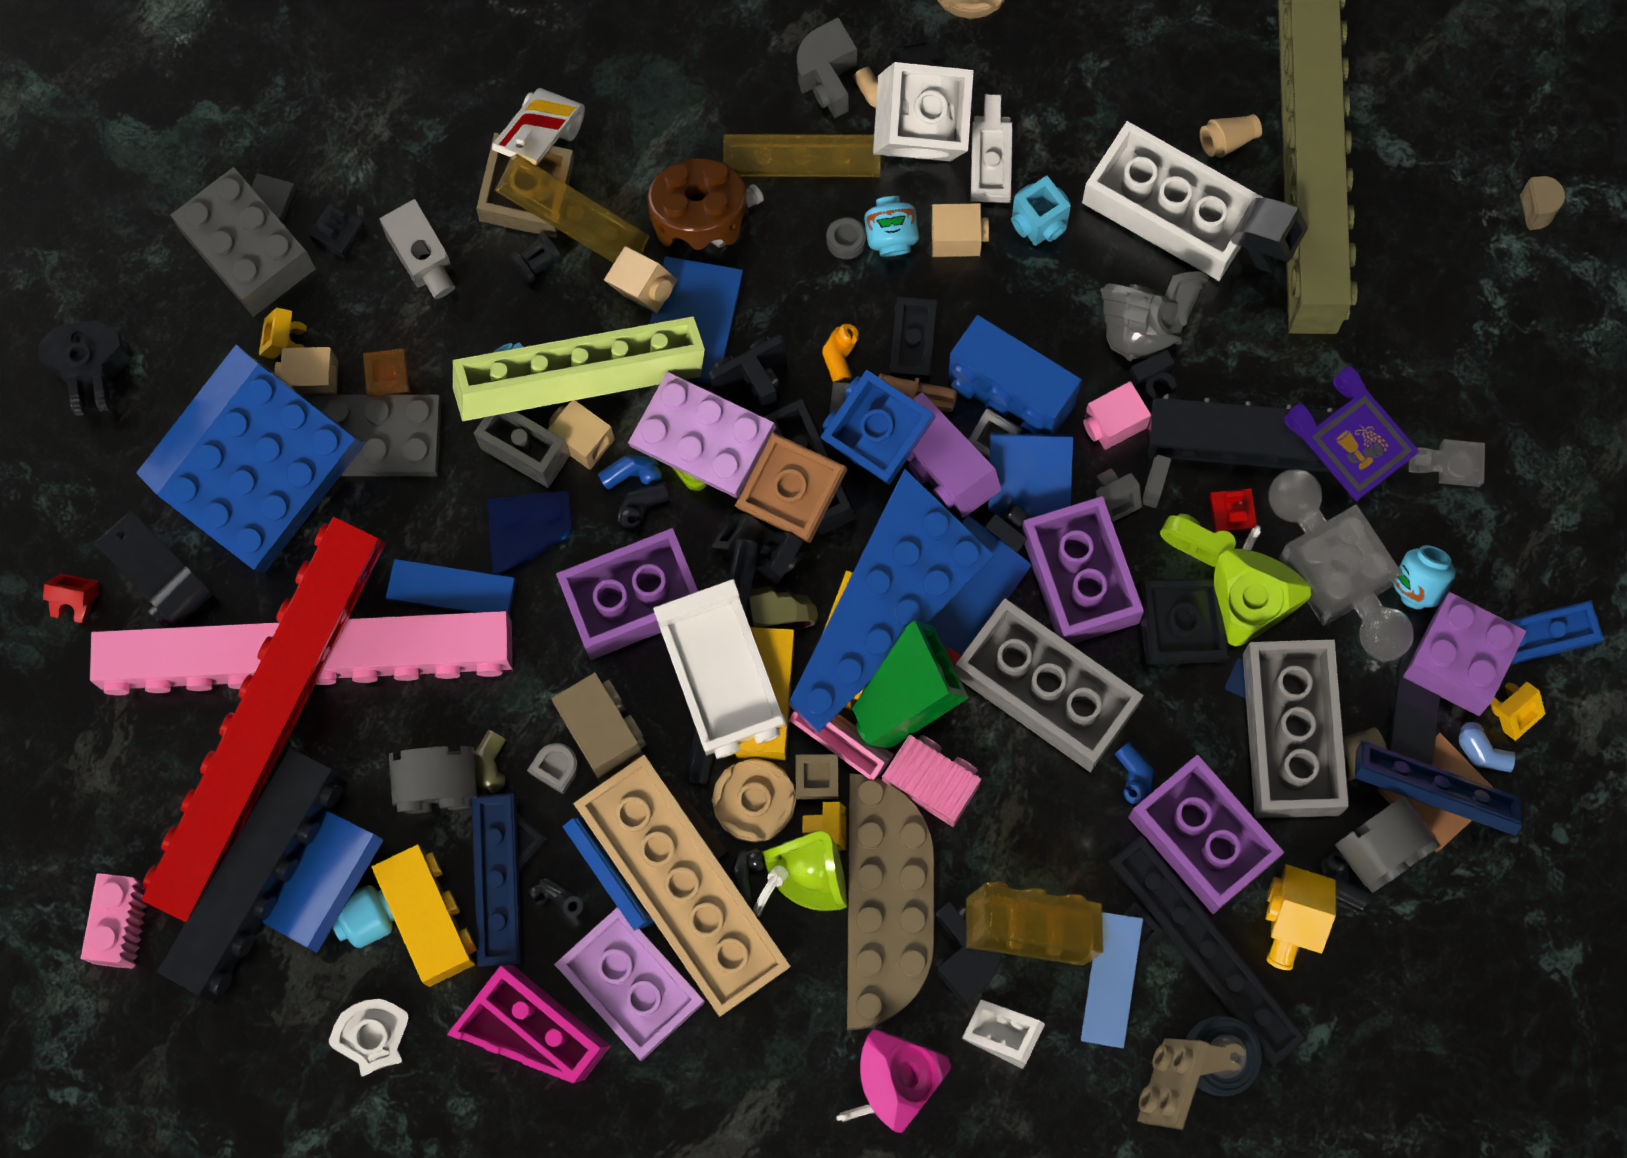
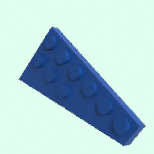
[788,469,994,734]

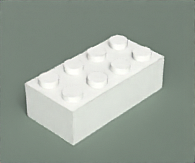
[1082,121,1264,281]

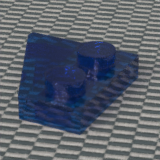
[487,491,573,576]

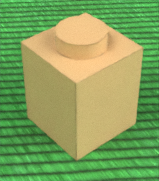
[932,203,989,257]
[604,246,678,313]
[275,347,338,395]
[548,400,615,470]

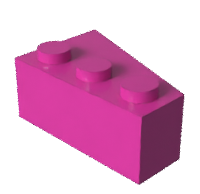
[447,965,611,1083]

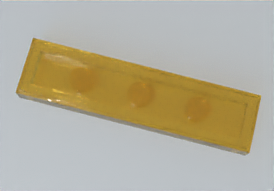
[723,134,881,177]
[495,154,649,263]

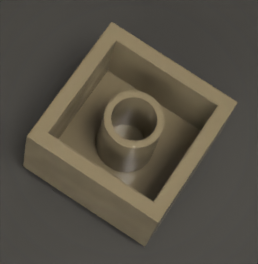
[476,133,574,239]
[551,673,647,784]

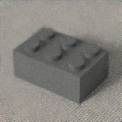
[170,167,316,317]

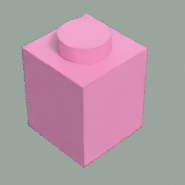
[1083,381,1151,450]

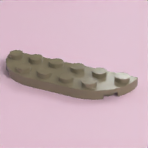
[847,774,934,1030]

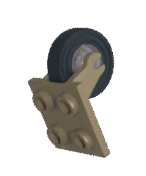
[1137,1016,1262,1129]

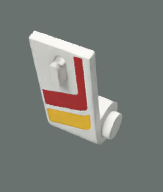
[492,88,585,167]

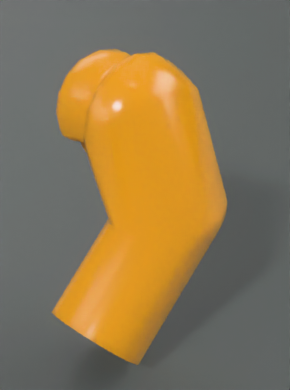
[822,323,859,383]

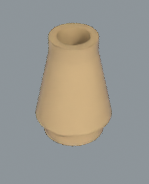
[1200,114,1262,158]

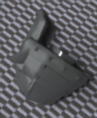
[1100,271,1208,361]

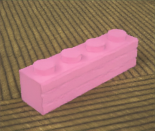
[789,711,894,781]

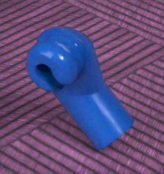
[598,455,662,489]
[1115,741,1155,804]

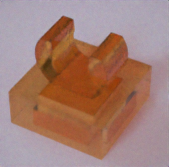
[363,348,409,397]

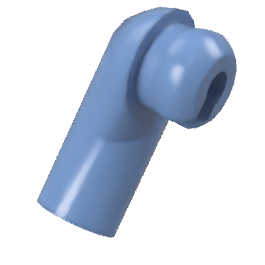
[1459,722,1515,772]

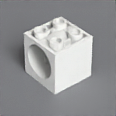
[873,62,974,161]

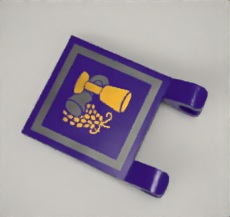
[1284,366,1420,501]

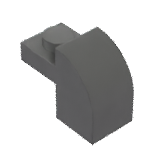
[797,18,857,118]

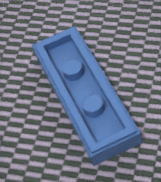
[1081,912,1143,1048]

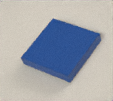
[988,433,1073,517]

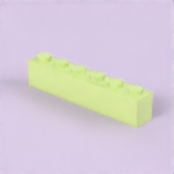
[453,316,705,421]

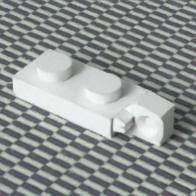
[971,95,1012,203]

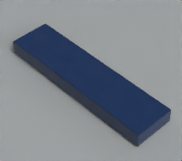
[1355,741,1523,836]
[472,793,523,967]

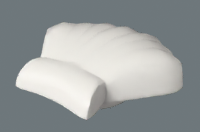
[329,999,409,1076]

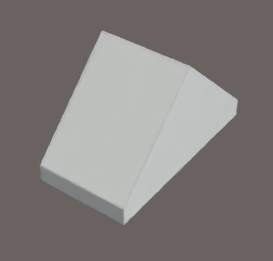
[963,1000,1045,1069]

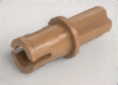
[879,373,957,412]

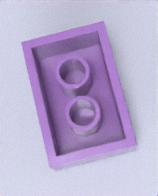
[1021,496,1144,645]
[556,528,698,660]
[1128,755,1284,914]

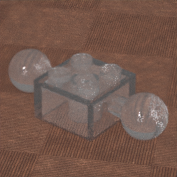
[1269,470,1414,661]

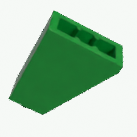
[852,620,969,749]

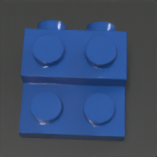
[820,370,936,485]

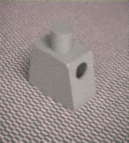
[379,199,455,299]

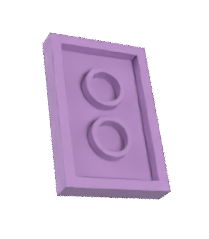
[628,372,776,499]
[554,907,705,1061]

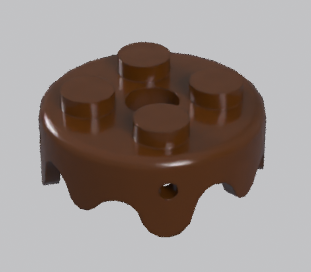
[647,158,748,250]

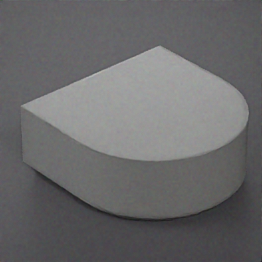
[527,743,578,794]

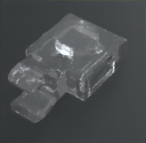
[1408,439,1485,487]

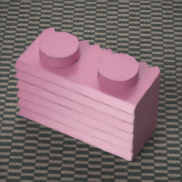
[882,735,981,827]
[81,874,147,969]

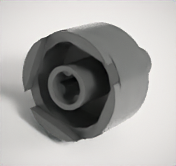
[389,746,477,814]
[1335,796,1441,893]

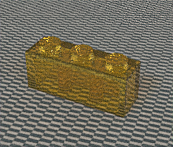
[966,882,1103,966]

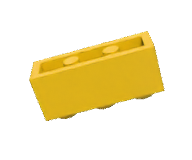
[735,627,795,761]
[371,844,477,987]

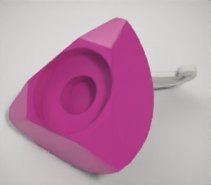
[836,1029,951,1133]

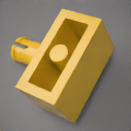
[1266,864,1336,970]

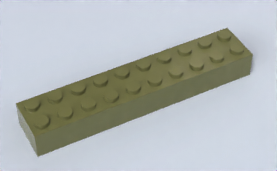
[1278,0,1357,334]

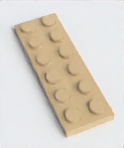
[573,755,791,1017]

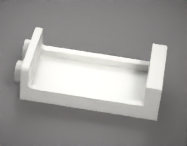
[653,579,786,759]

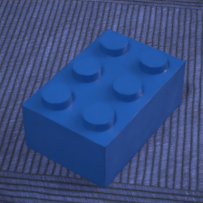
[948,315,1082,434]

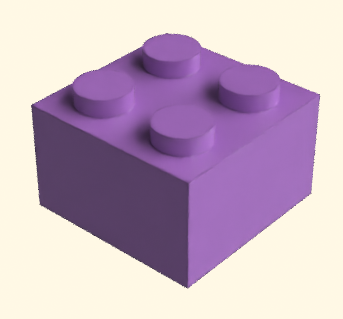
[1403,592,1527,716]

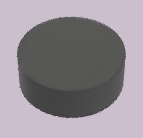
[827,217,866,259]

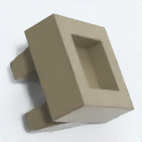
[796,754,838,799]

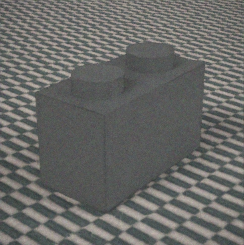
[473,411,570,488]

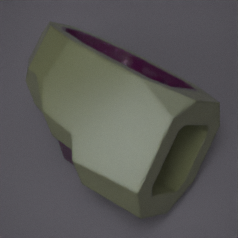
[749,586,818,631]

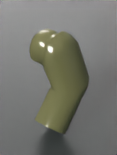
[474,730,506,794]

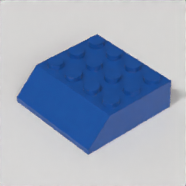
[137,345,365,572]

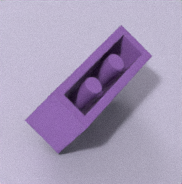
[907,392,1001,519]

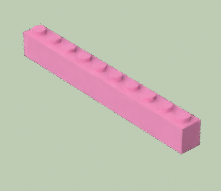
[90,611,513,695]

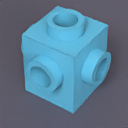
[1011,176,1071,246]

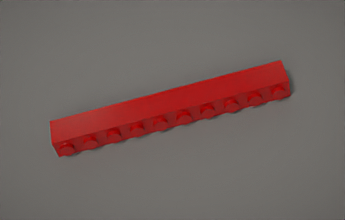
[141,517,386,922]

